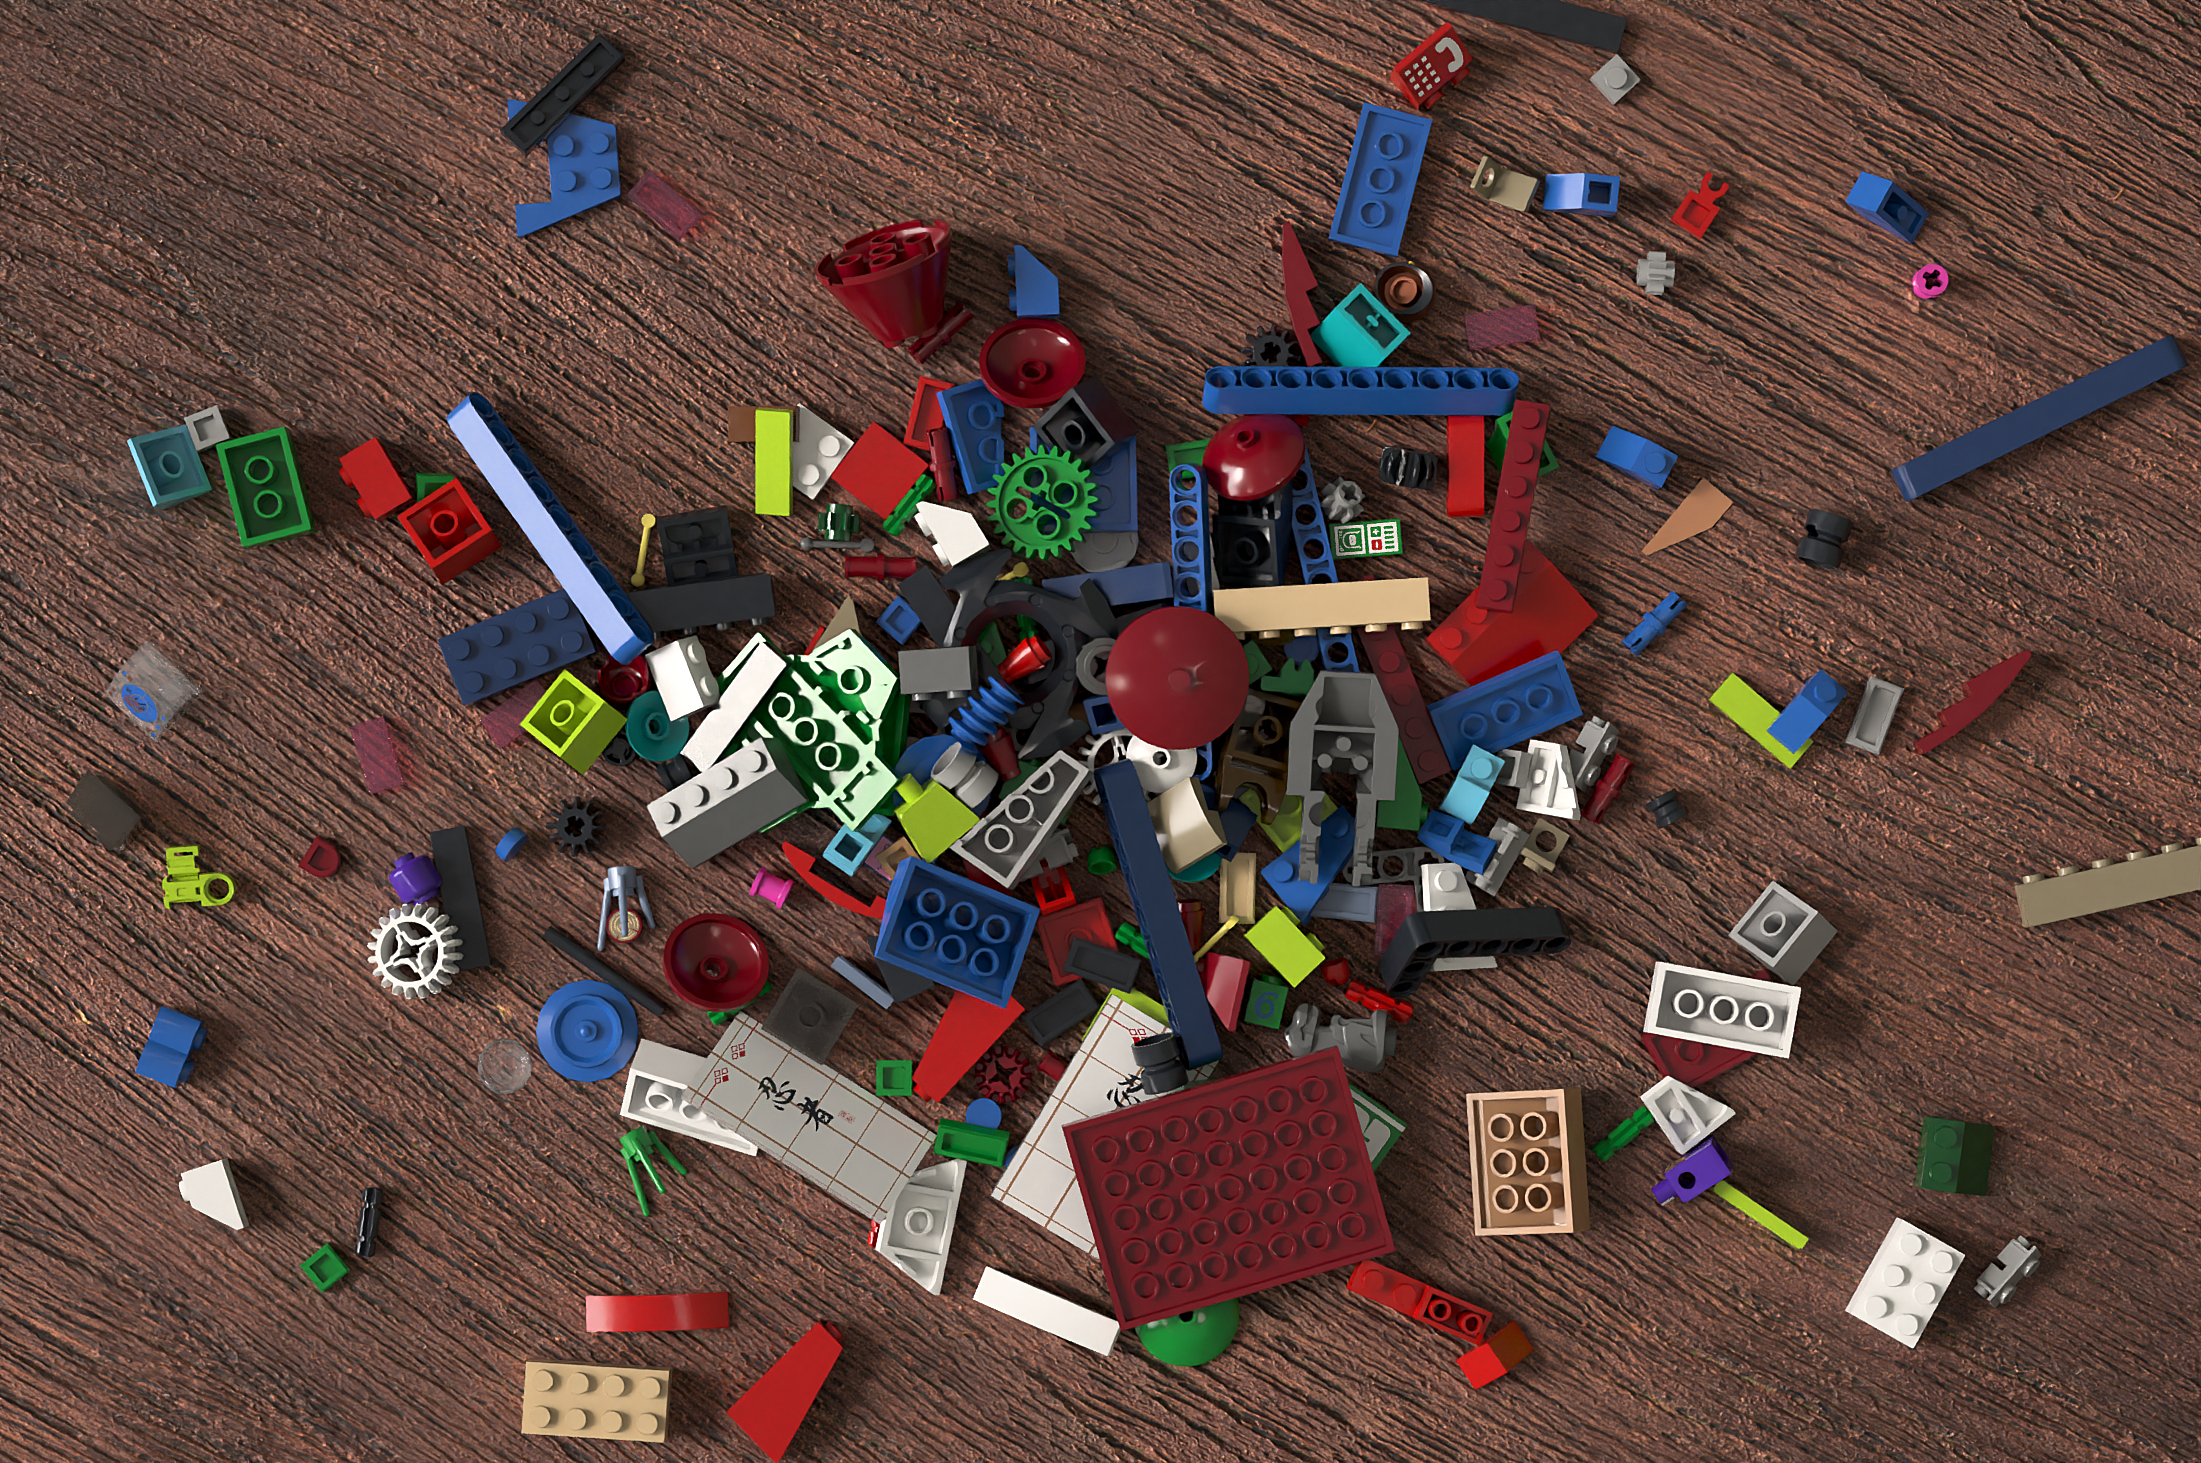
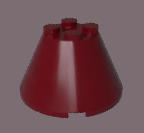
[815,219,952,348]

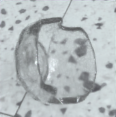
[477,1038,532,1095]

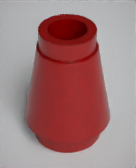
[997,635,1052,683]

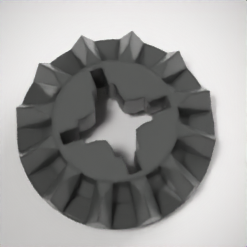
[1075,638,1116,695]

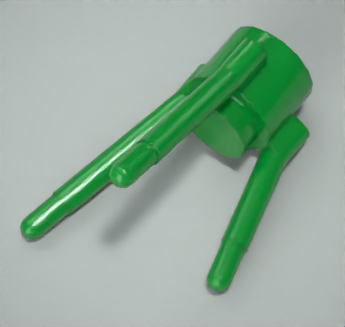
[619,1125,687,1217]

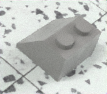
[1728,881,1838,986]

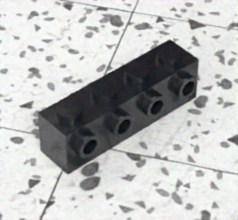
[628,571,777,639]

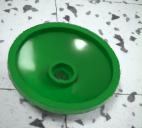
[1135,1298,1239,1366]

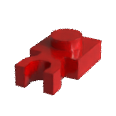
[1670,171,1730,240]

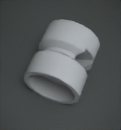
[930,742,999,809]

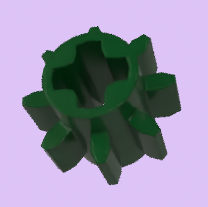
[817,504,860,542]

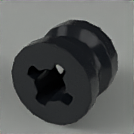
[602,731,638,767]
[656,754,694,792]
[1645,788,1689,830]

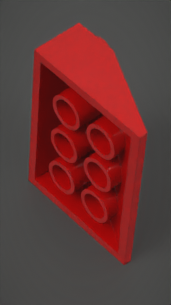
[1424,538,1599,687]

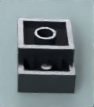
[1212,479,1293,587]

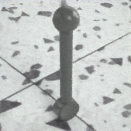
[800,537,874,553]

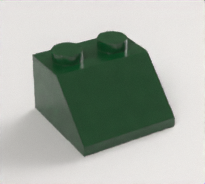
[1914,1116,1995,1196]

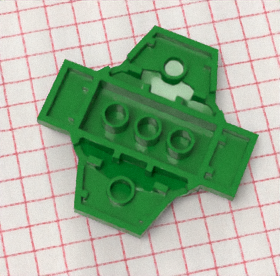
[716,629,903,833]

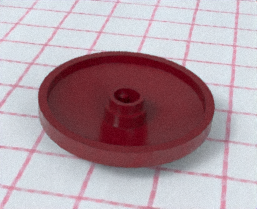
[1105,606,1249,750]

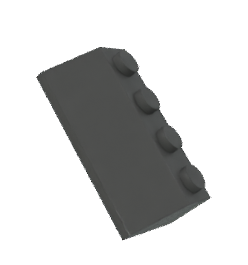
[647,737,810,868]

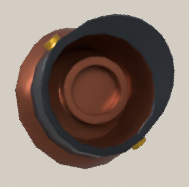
[1371,261,1436,323]

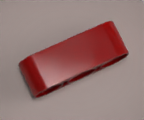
[1447,415,1484,517]

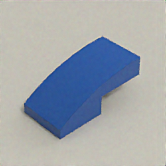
[1418,810,1497,875]

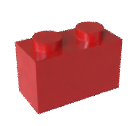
[338,437,415,522]

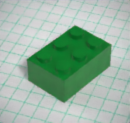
[216,426,317,550]

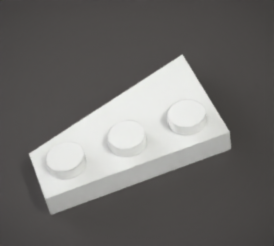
[1421,863,1497,971]

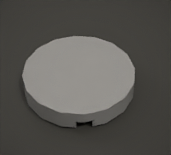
[1071,532,1139,573]

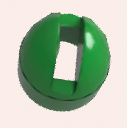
[1087,845,1116,875]

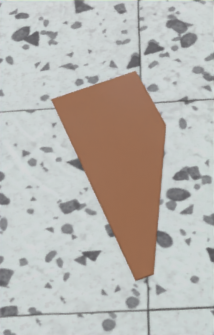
[1641,477,1733,556]

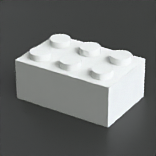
[1845,1218,1965,1348]

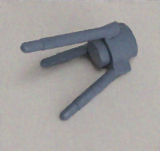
[597,866,655,951]

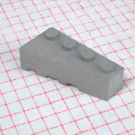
[950,750,1094,890]

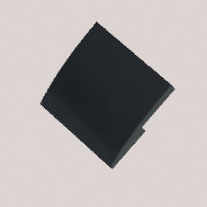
[657,505,739,585]

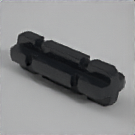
[355,1187,383,1257]

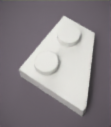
[793,403,855,501]

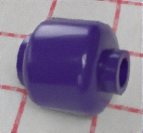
[389,852,442,907]

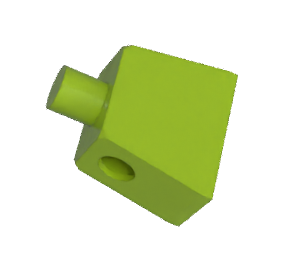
[894,773,980,863]

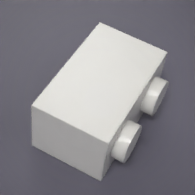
[645,635,721,721]

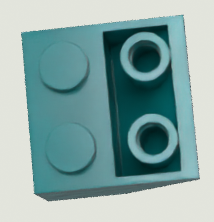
[1310,283,1410,367]

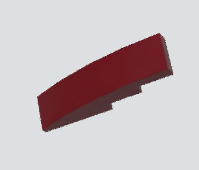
[1281,221,1322,367]
[1913,649,2032,755]

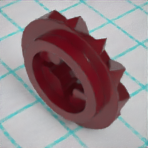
[975,1046,1032,1103]

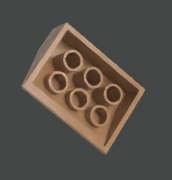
[1466,1087,1590,1236]

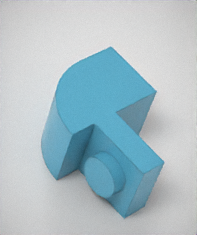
[1438,744,1505,825]
[823,814,891,877]

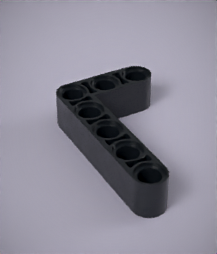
[1378,907,1572,999]

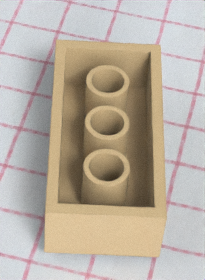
[521,1358,673,1443]

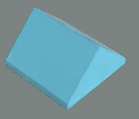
[127,424,212,510]

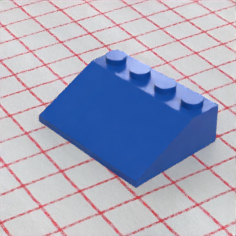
[874,856,1040,1009]

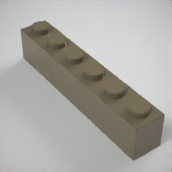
[2014,837,2201,927]

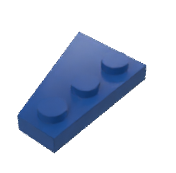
[936,379,1004,494]
[1260,805,1355,927]

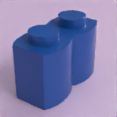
[135,1005,208,1088]

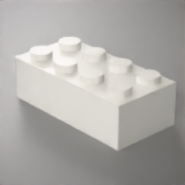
[1643,962,1801,1058]

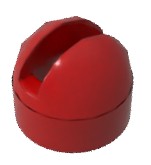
[1320,957,1350,986]

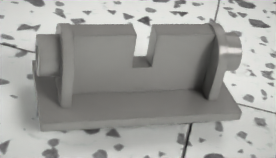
[1569,716,1619,793]
[1465,818,1529,896]
[1020,828,1079,882]
[1974,1235,2041,1308]

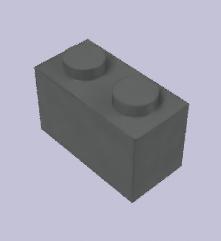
[898,646,979,701]

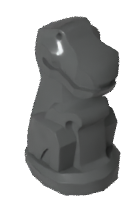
[1284,1002,1397,1073]

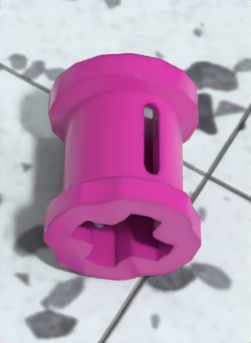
[1912,264,1948,299]
[749,866,794,909]

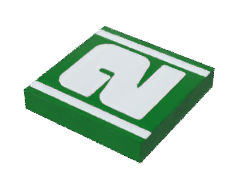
[1349,1083,1408,1172]

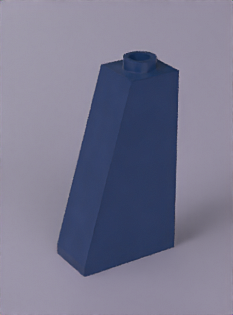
[1041,562,1174,609]

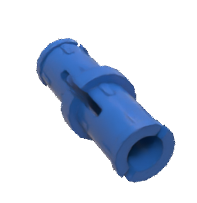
[1621,591,1687,657]

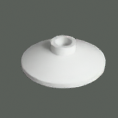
[1126,735,1197,793]

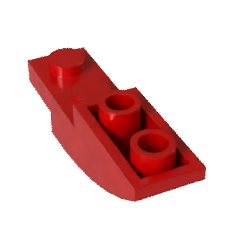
[1346,1259,1493,1346]

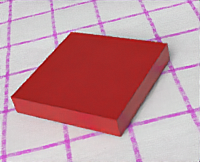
[830,421,929,520]
[1036,897,1120,986]

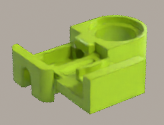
[162,844,237,909]

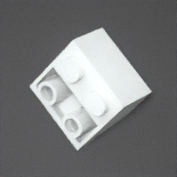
[914,501,991,568]

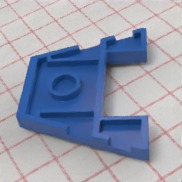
[507,99,622,238]

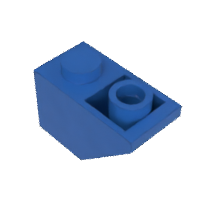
[1542,173,1620,218]
[1008,245,1060,320]

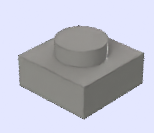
[1590,54,1640,106]
[184,405,232,452]
[1494,749,1532,789]

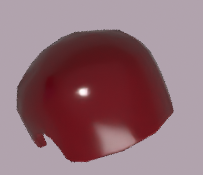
[598,653,651,706]

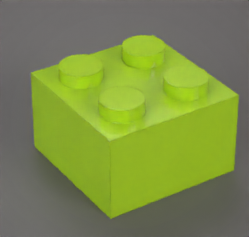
[520,669,628,775]
[1243,906,1325,988]

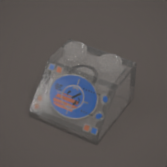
[104,640,205,742]

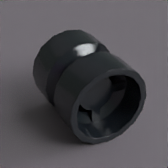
[1794,509,1854,570]
[1131,1032,1189,1095]

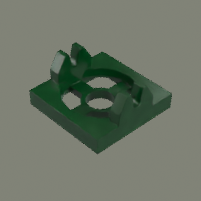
[1256,658,1315,700]

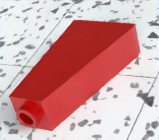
[912,990,1026,1103]
[726,1320,845,1463]

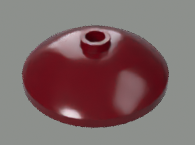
[979,318,1086,408]
[1202,414,1306,501]
[663,913,769,1012]

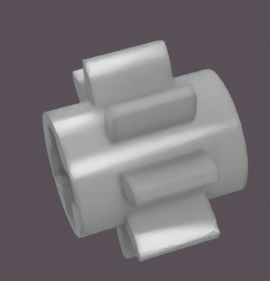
[1636,251,1675,295]
[1320,477,1365,524]

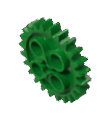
[986,445,1102,561]

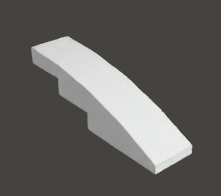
[973,1266,1121,1357]

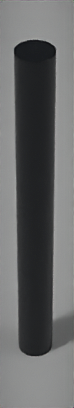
[543,926,667,1018]

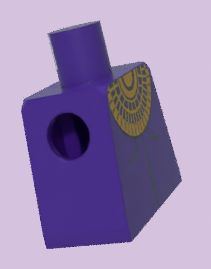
[1651,1135,1733,1206]

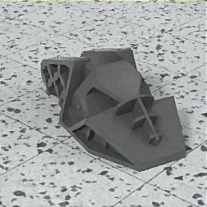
[1287,670,1399,887]

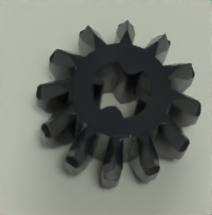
[1240,324,1300,367]
[1379,445,1439,489]
[546,797,607,857]

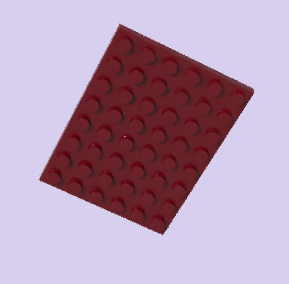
[1061,1045,1396,1331]

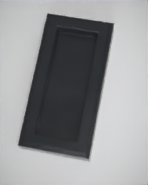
[1063,937,1141,994]
[1022,978,1100,1047]

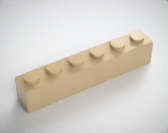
[1213,577,1431,640]

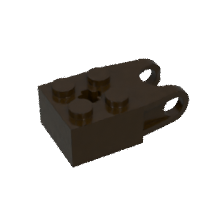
[1214,688,1302,825]

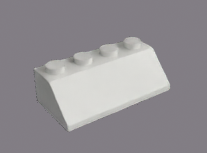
[620,1039,760,1156]

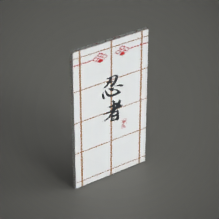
[990,994,1218,1259]
[680,1011,937,1224]

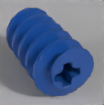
[948,676,1025,755]

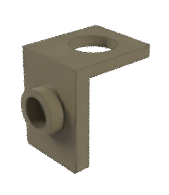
[1470,155,1540,213]
[1519,818,1570,874]

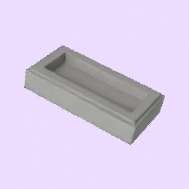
[1844,676,1904,755]

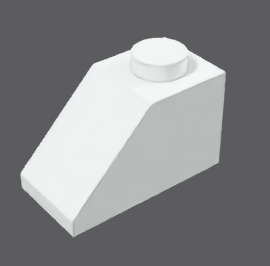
[179,1159,249,1230]

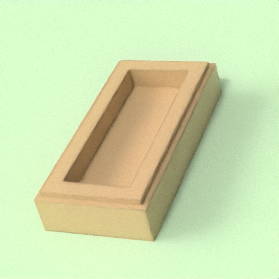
[1219,853,1256,924]

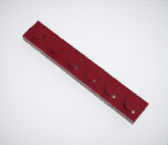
[1476,399,1551,614]
[1353,574,1452,784]

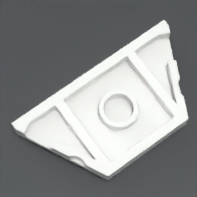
[875,1158,967,1295]

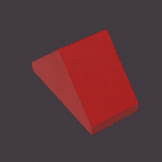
[1031,859,1077,916]
[1455,1320,1534,1390]

